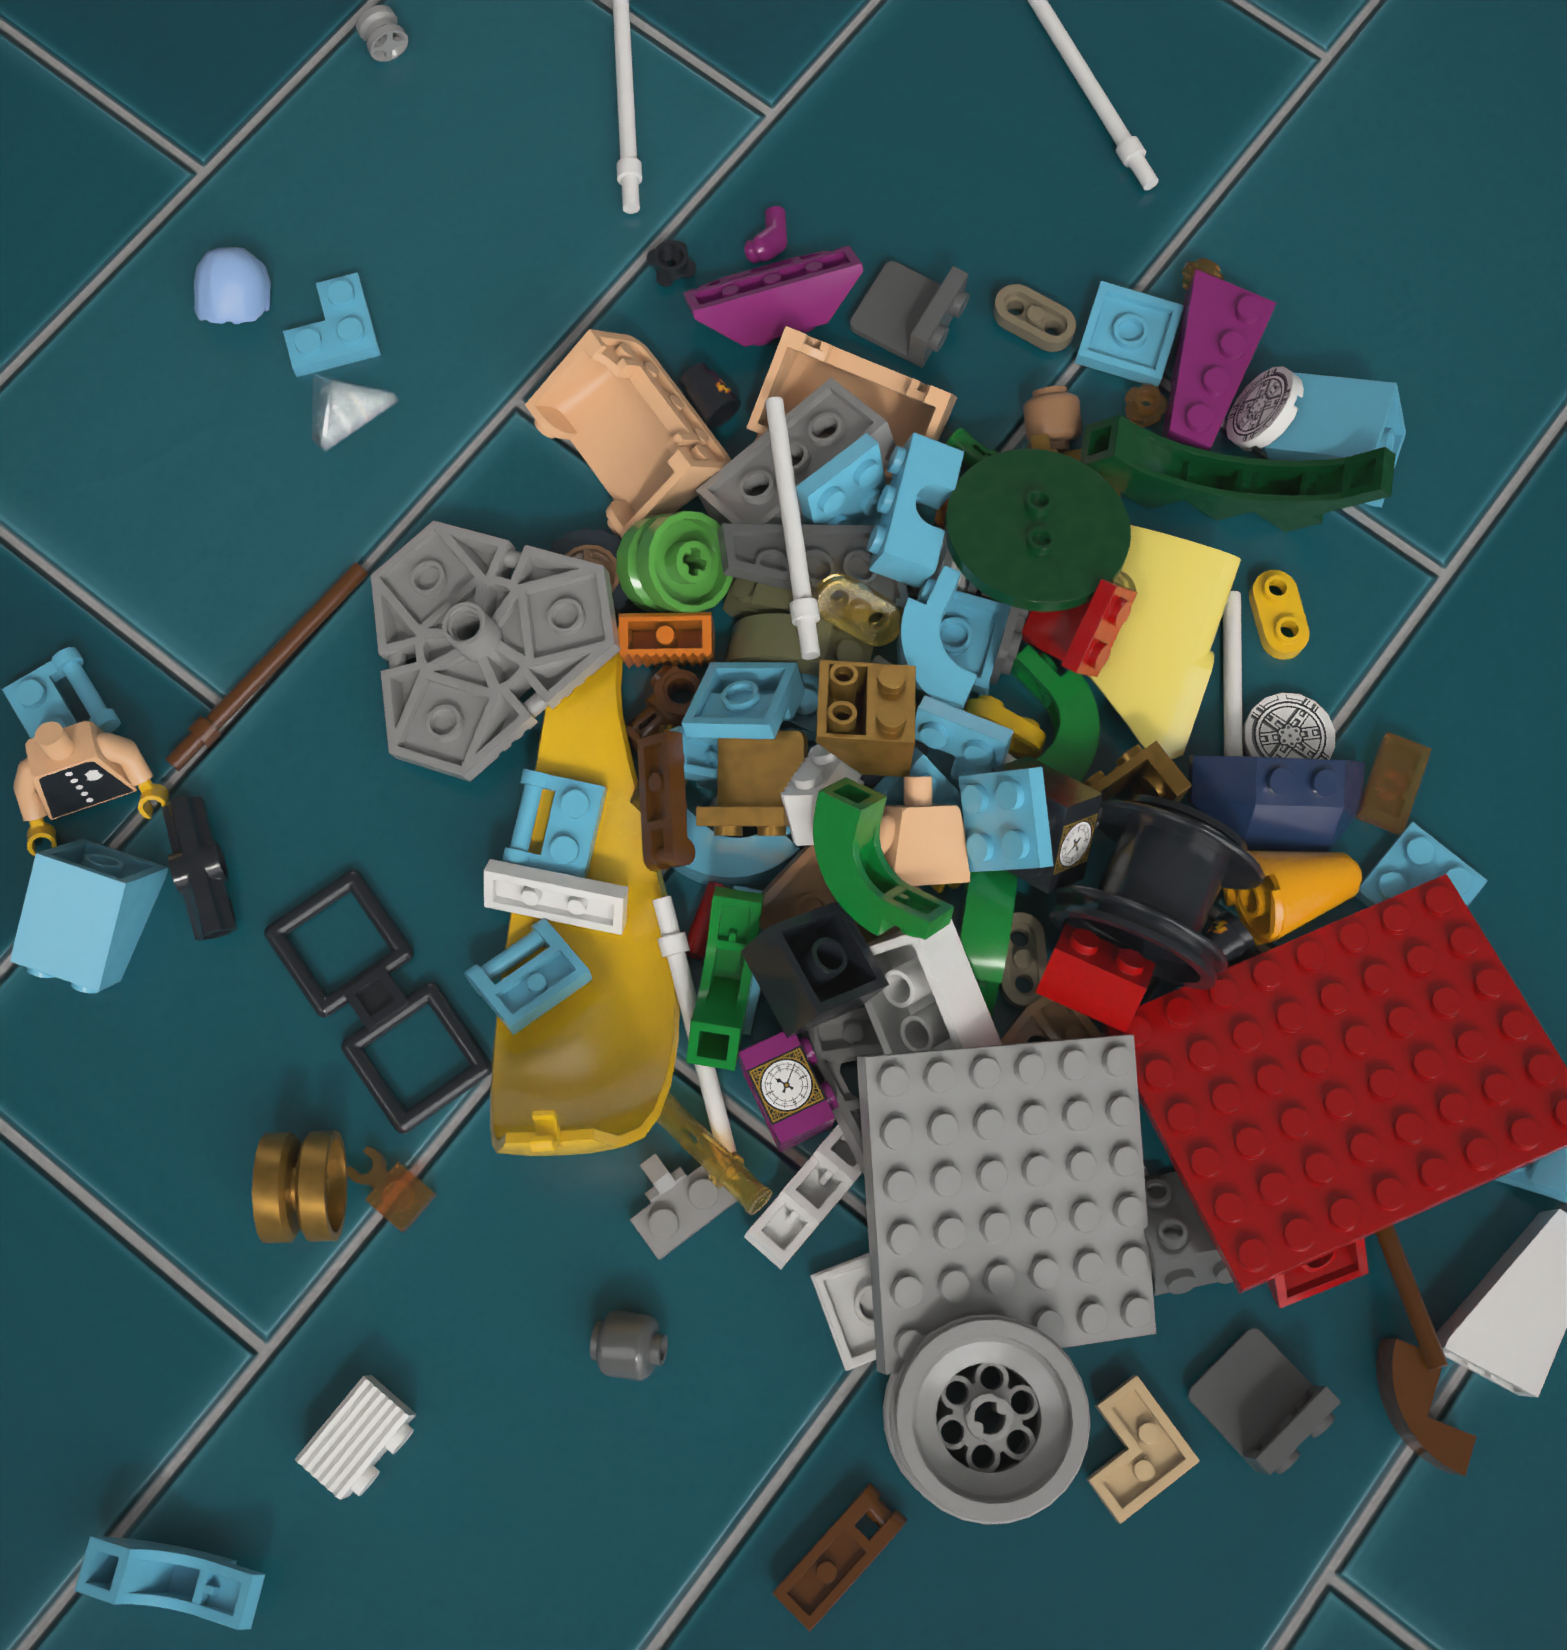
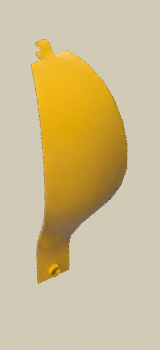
[490,627,680,1156]

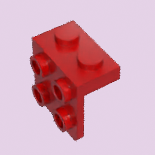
[1021,579,1138,677]

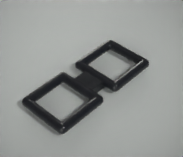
[264,870,492,1134]

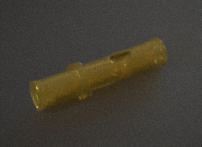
[657,1093,772,1215]

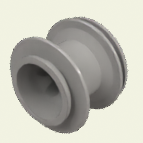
[883,1314,1090,1524]

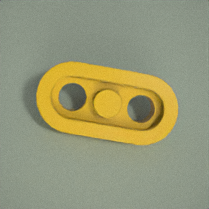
[1249,570,1310,660]
[964,695,1046,758]

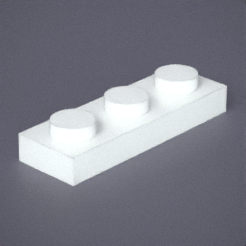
[484,859,628,935]

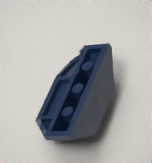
[1187,755,1365,852]

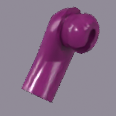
[744,206,787,263]

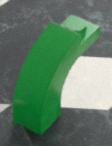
[1011,645,1100,782]
[813,777,955,940]
[958,870,1017,1016]
[686,886,764,1071]

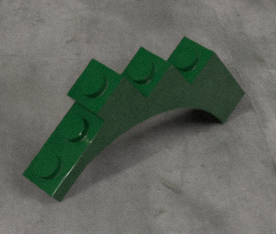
[1080,415,1396,532]

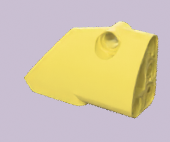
[1087,525,1241,760]

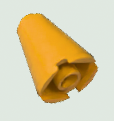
[1223,851,1362,945]

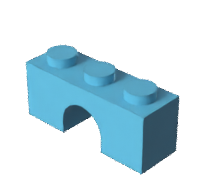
[867,432,964,589]

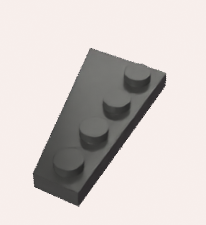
[717,523,909,616]

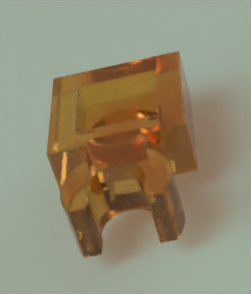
[346,1147,437,1233]

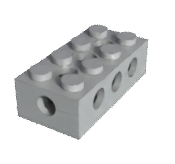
[695,377,896,526]

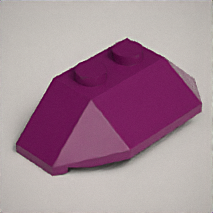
[683,246,863,347]

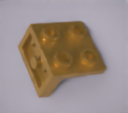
[1083,741,1192,802]

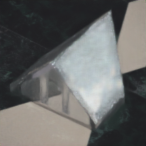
[312,373,398,451]

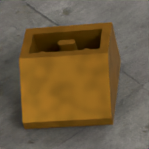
[816,660,916,777]

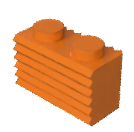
[619,612,715,668]

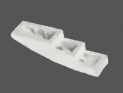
[744,1113,863,1269]

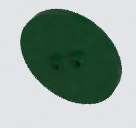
[944,449,1131,612]

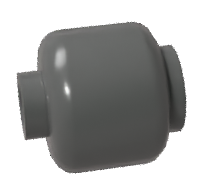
[590,1310,668,1381]

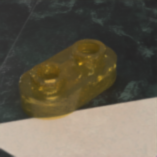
[815,573,902,646]

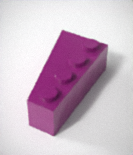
[1162,269,1277,451]

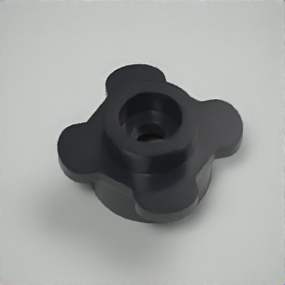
[647,240,696,287]

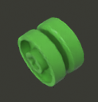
[616,511,733,613]

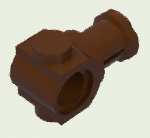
[625,665,700,753]

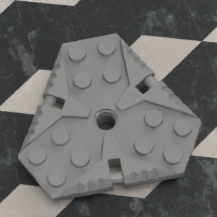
[371,520,620,782]

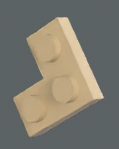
[1086,1375,1200,1524]

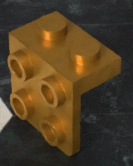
[696,731,808,836]

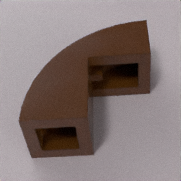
[1377,1339,1477,1476]

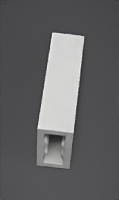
[1436,1206,1567,1397]

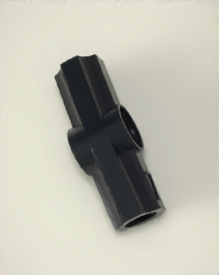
[162,795,238,941]

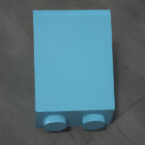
[1262,372,1406,507]
[10,839,169,993]

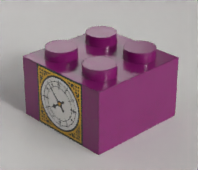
[738,1031,839,1153]

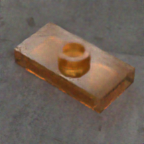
[1356,732,1432,835]

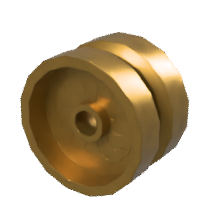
[252,1130,348,1243]

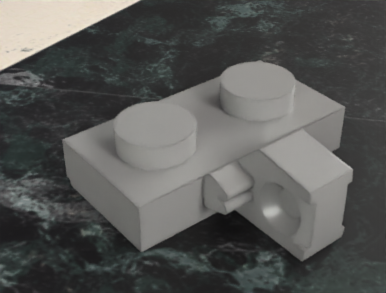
[630,1154,738,1260]

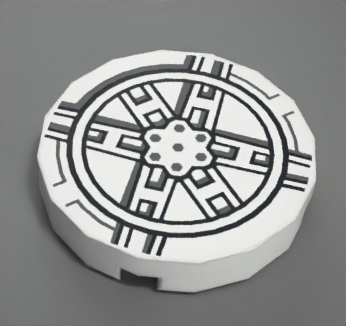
[1226,366,1304,451]
[1242,693,1335,760]

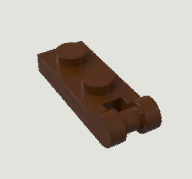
[637,731,696,872]
[772,1482,907,1632]

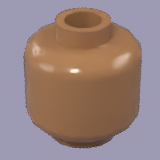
[1023,386,1083,452]

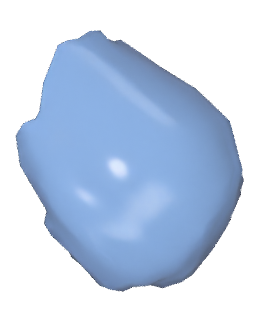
[194,247,271,324]

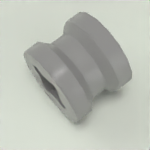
[356,5,408,62]

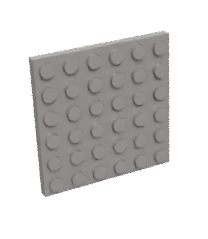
[857,1035,1156,1375]

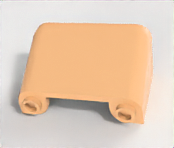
[746,326,957,485]
[525,329,731,538]

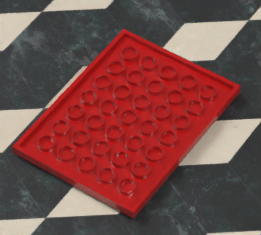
[1102,874,1567,1294]

